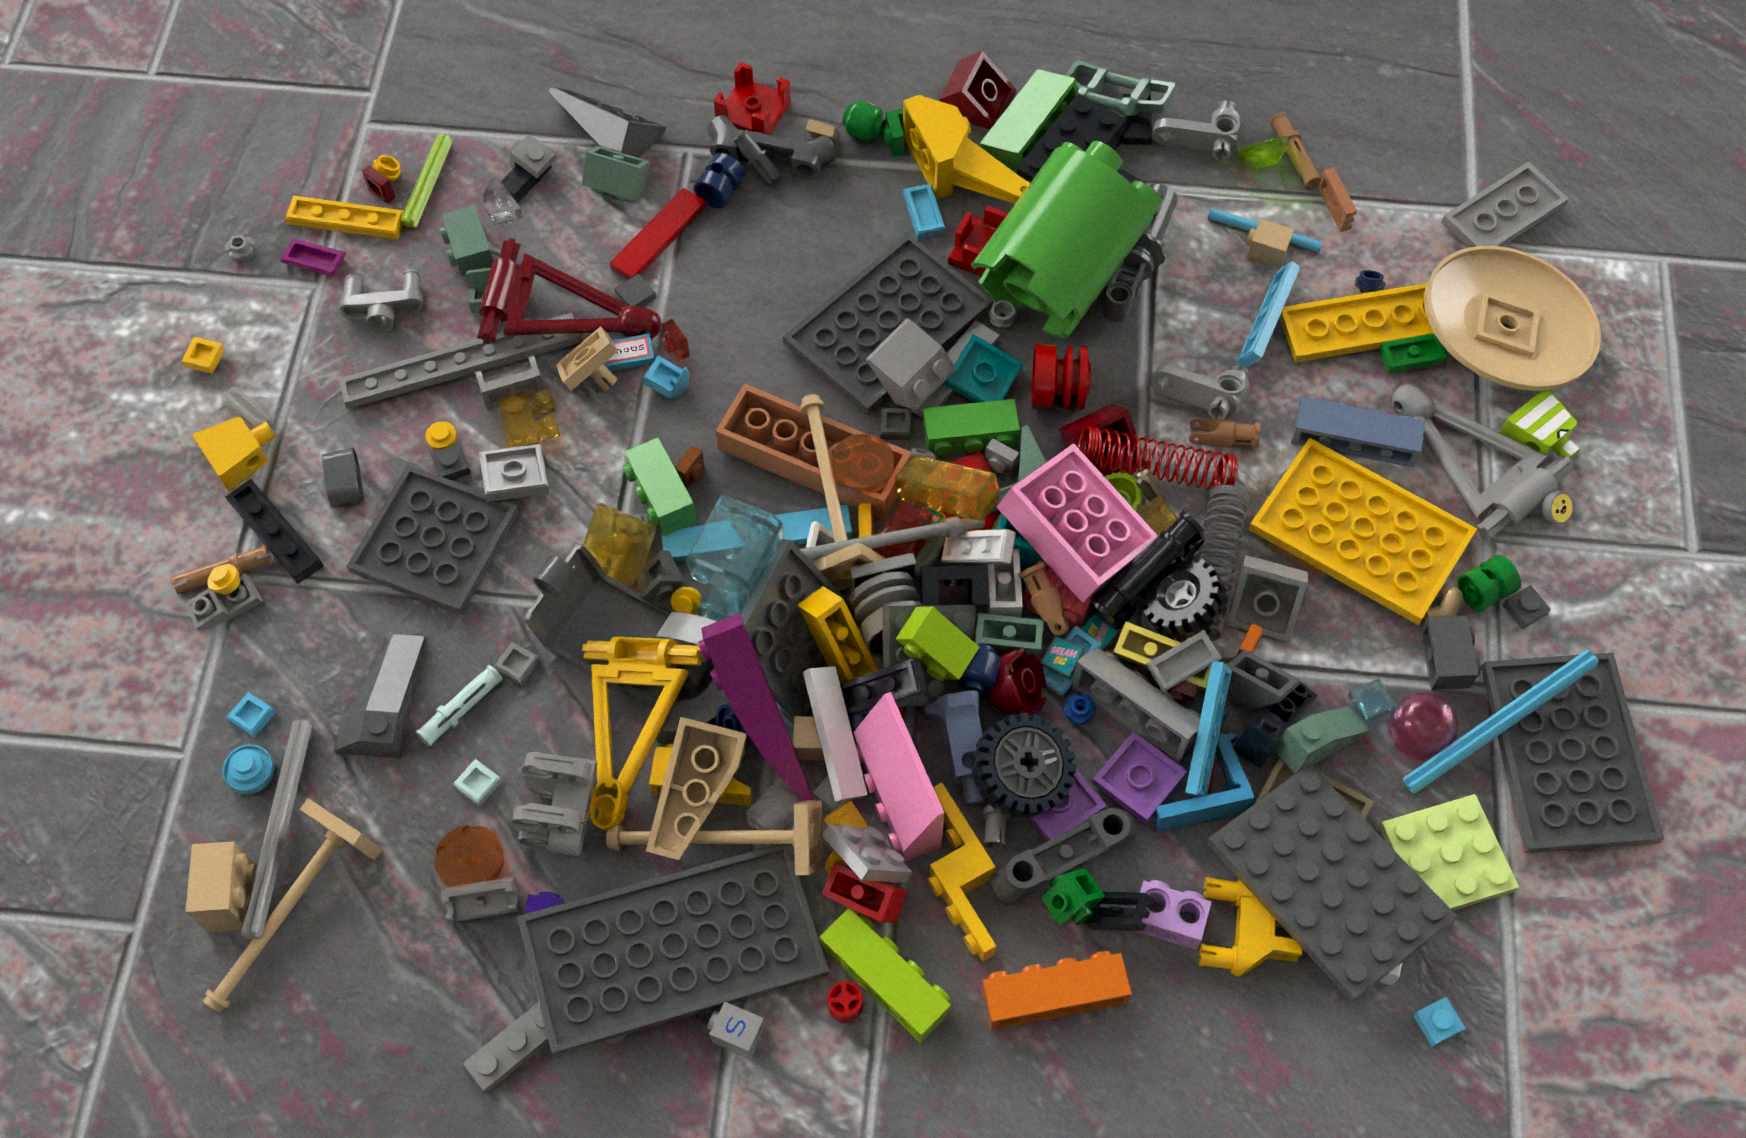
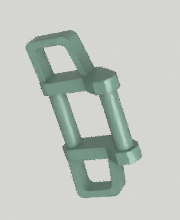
[1065,60,1176,116]

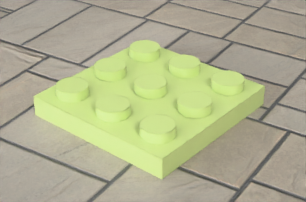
[1379,794,1519,911]

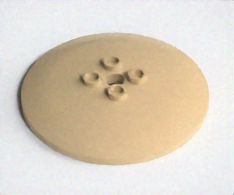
[1424,246,1601,391]

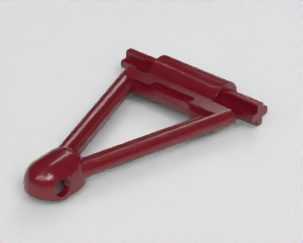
[477,238,662,344]

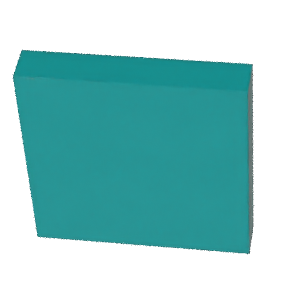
[942,334,1024,403]

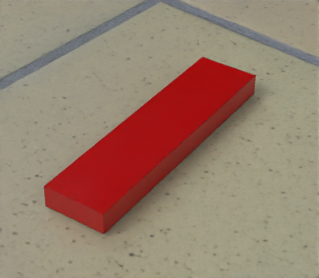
[610,187,706,280]

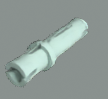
[415,665,503,747]

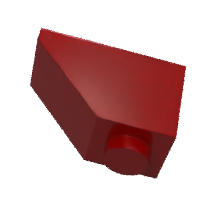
[821,862,908,923]

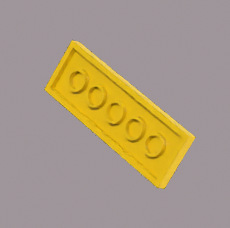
[1279,283,1434,363]

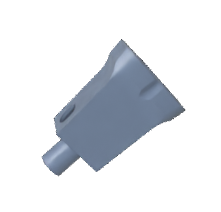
[924,690,986,806]

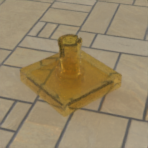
[583,503,657,587]

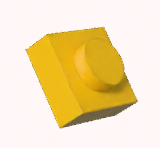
[181,337,225,374]
[822,800,869,828]

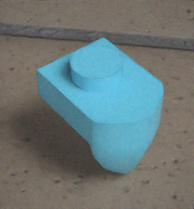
[642,355,689,399]

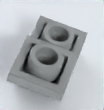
[185,573,263,631]
[656,612,717,646]

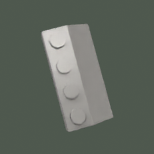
[1072,647,1201,764]

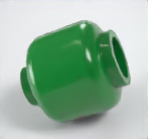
[842,100,886,142]

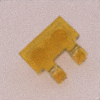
[498,390,560,448]

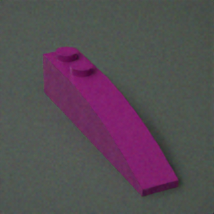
[698,613,814,801]

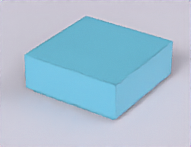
[226,692,276,738]

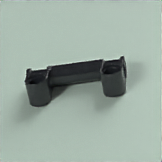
[1090,510,1205,629]

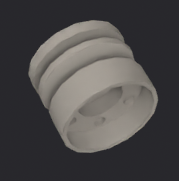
[849,571,922,654]

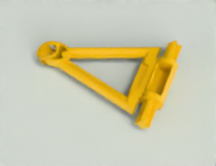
[582,636,705,830]

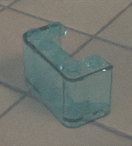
[686,494,784,621]

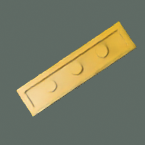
[285,196,404,240]

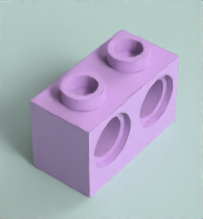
[1135,880,1212,950]

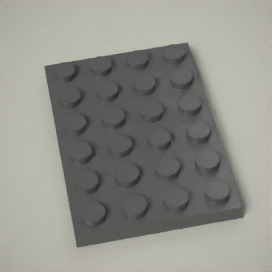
[783,233,993,415]
[1481,652,1664,853]
[1207,763,1457,1003]

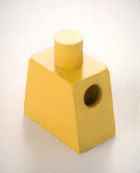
[192,417,276,492]

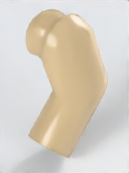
[1423,586,1463,622]

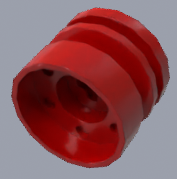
[1031,344,1091,410]

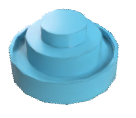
[222,744,275,795]

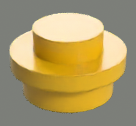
[372,155,401,181]
[425,421,457,450]
[207,564,240,595]
[671,587,703,615]

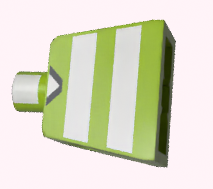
[1499,390,1580,460]

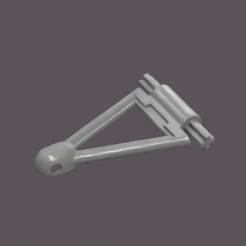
[1392,384,1574,540]

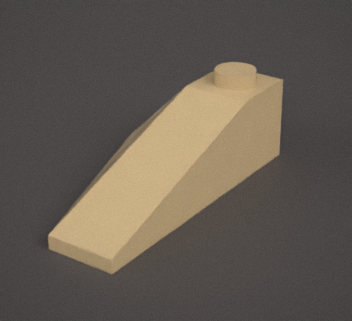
[646,717,747,860]

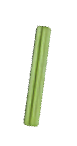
[401,133,452,229]

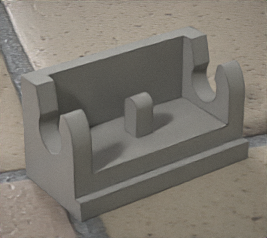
[475,355,545,409]
[441,876,521,923]

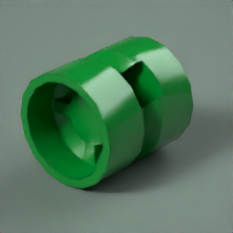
[1457,554,1521,612]

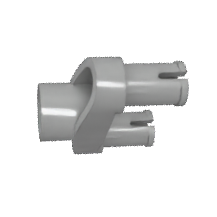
[339,269,423,332]

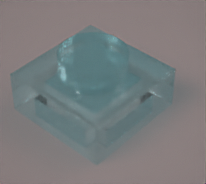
[1348,678,1396,723]

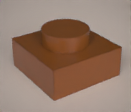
[675,445,705,489]

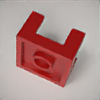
[714,62,791,135]

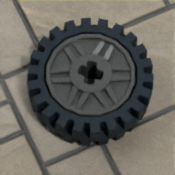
[972,713,1076,818]

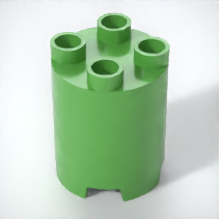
[971,141,1163,338]

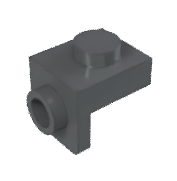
[641,550,684,601]

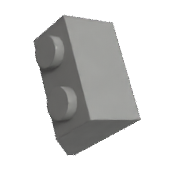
[866,319,956,410]
[1226,555,1308,642]

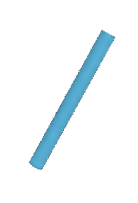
[1208,208,1323,253]

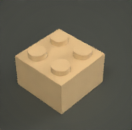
[185,841,257,933]

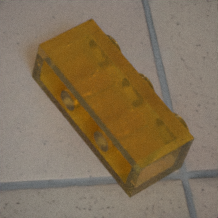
[895,454,1000,522]

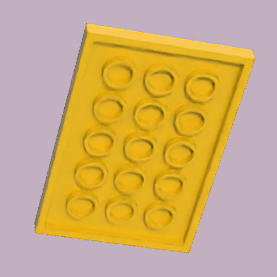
[1248,437,1477,625]

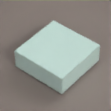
[453,759,502,806]

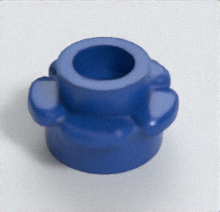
[1063,694,1096,725]

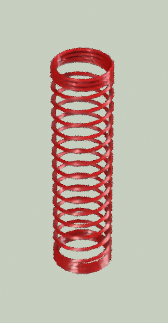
[1077,425,1238,494]

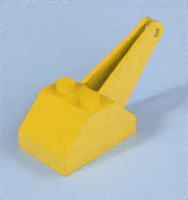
[903,95,1030,204]

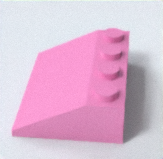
[997,443,1158,603]
[853,692,944,862]

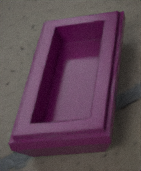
[280,238,346,277]

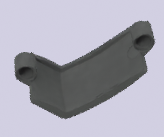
[524,544,712,706]

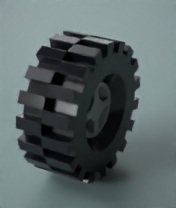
[1140,556,1229,643]

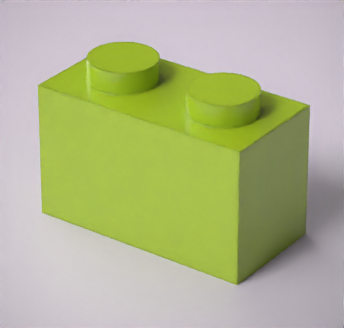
[896,607,980,681]

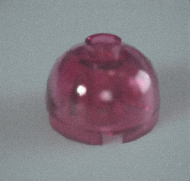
[1388,692,1459,761]

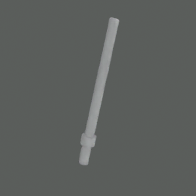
[800,515,985,560]

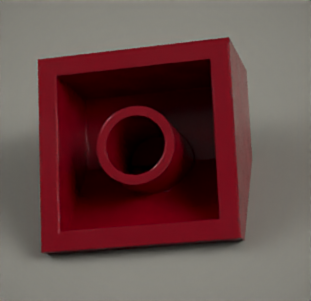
[939,51,1017,130]
[1059,403,1146,477]

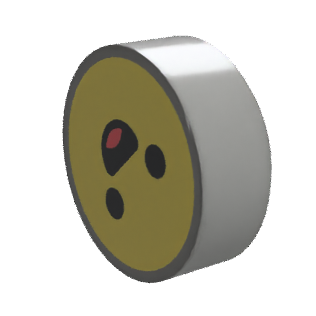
[1542,492,1574,524]

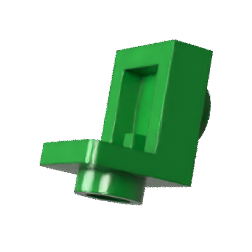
[882,109,904,156]

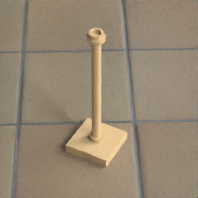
[800,394,886,591]
[203,798,382,1013]
[606,800,823,875]

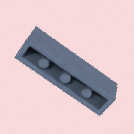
[1291,397,1425,468]

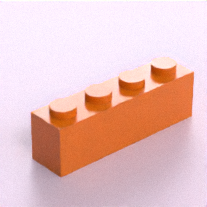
[981,951,1132,1030]

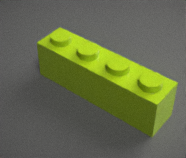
[819,908,951,1044]

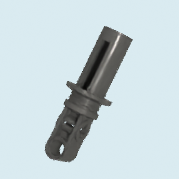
[1103,184,1178,322]

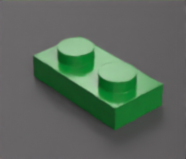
[1379,334,1448,374]

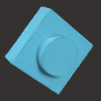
[1413,997,1466,1047]

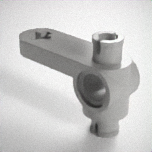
[1152,100,1240,161]
[1151,364,1249,420]

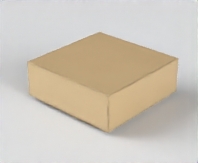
[806,119,840,142]

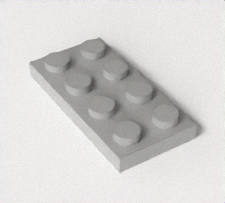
[1441,161,1569,247]

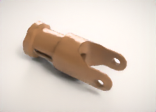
[1189,418,1260,449]
[1018,562,1069,635]

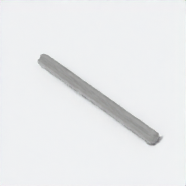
[241,719,312,939]

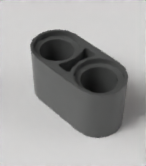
[322,448,364,507]

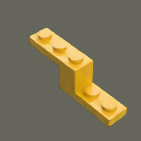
[927,782,996,962]

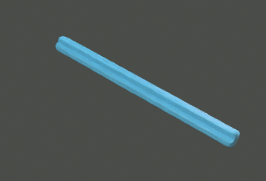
[1403,650,1599,794]

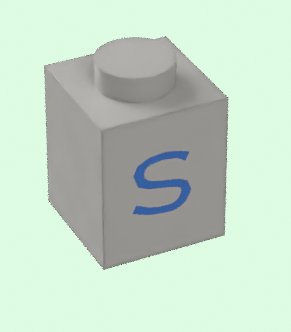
[707,1001,765,1059]

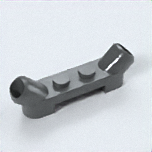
[707,115,836,180]
[991,808,1137,904]

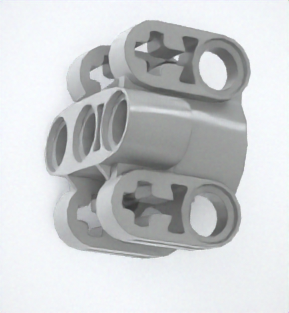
[512,752,597,857]

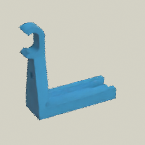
[1153,709,1254,833]

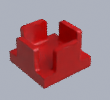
[948,206,1008,277]

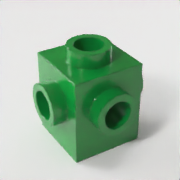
[1041,868,1105,926]

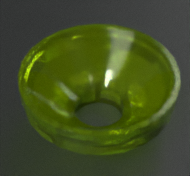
[1236,135,1289,169]

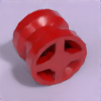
[827,981,863,1023]

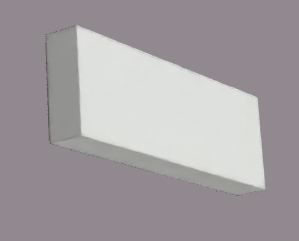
[941,529,1016,565]

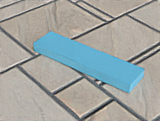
[1237,261,1300,368]
[1185,661,1232,798]

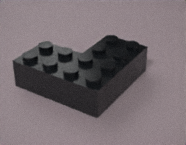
[1016,94,1146,184]

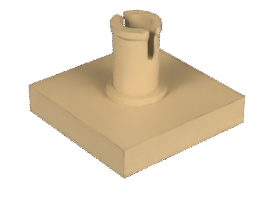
[555,326,618,391]

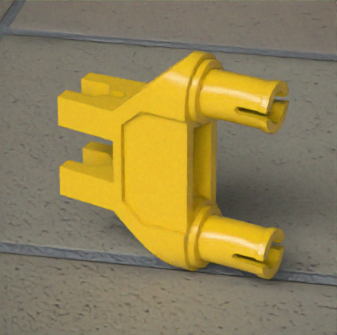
[1198,877,1302,977]

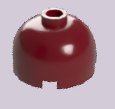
[986,648,1047,716]

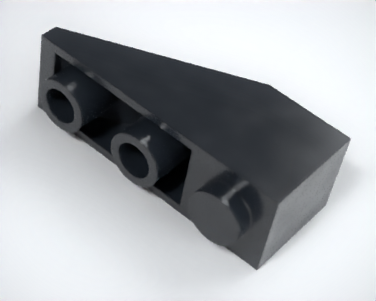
[1234,682,1317,769]

